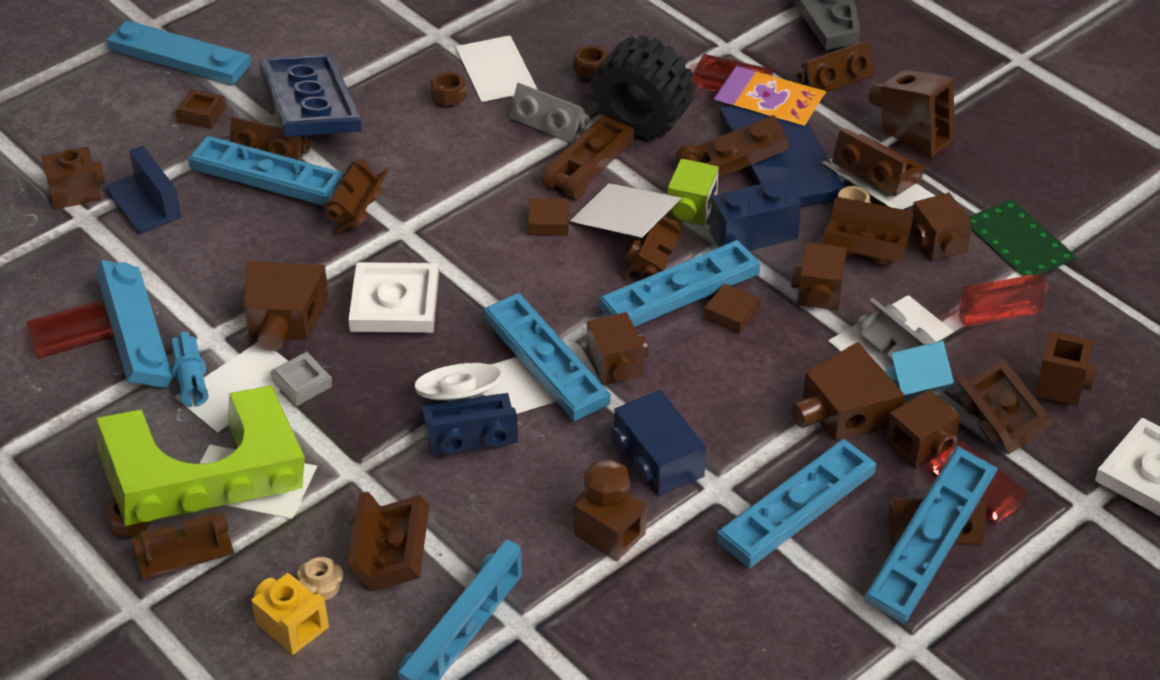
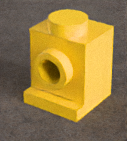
[251,573,329,655]

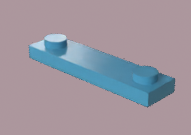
[107,20,251,85]
[188,136,344,206]
[599,240,761,327]
[96,260,173,388]
[484,293,611,422]
[717,438,877,569]
[863,446,998,625]
[397,539,522,680]

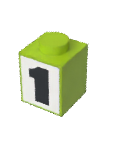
[667,159,719,226]

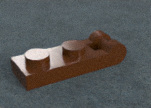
[542,115,634,200]
[675,115,790,178]

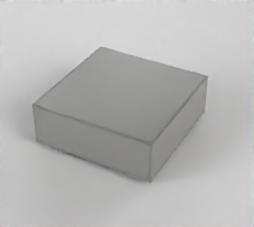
[271,351,332,406]

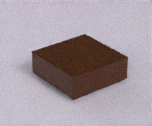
[175,90,227,129]
[528,198,569,235]
[704,283,761,333]

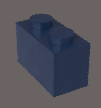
[709,178,801,251]
[611,390,706,497]

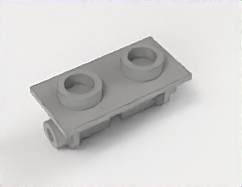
[510,82,590,143]
[856,297,936,361]

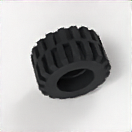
[590,36,696,141]

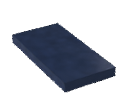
[260,54,361,136]
[720,105,845,207]

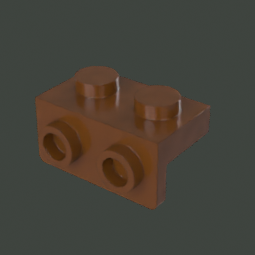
[832,128,925,196]
[822,197,914,265]
[954,358,1054,454]
[347,491,429,591]

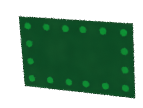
[969,198,1078,281]

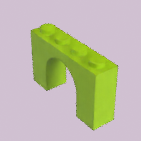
[97,385,305,526]

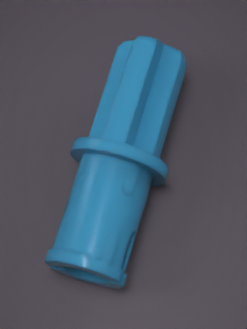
[171,332,209,407]

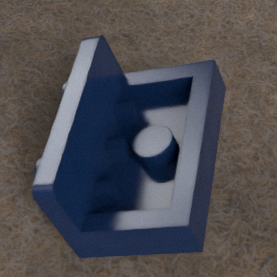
[422,393,518,456]

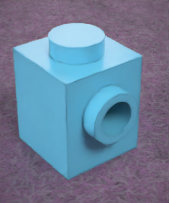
[886,341,954,400]

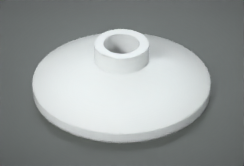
[415,363,501,402]

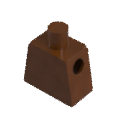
[869,70,954,157]
[244,261,329,351]
[791,342,905,441]

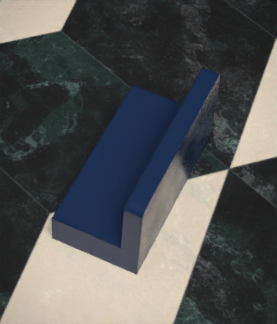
[106,146,182,234]

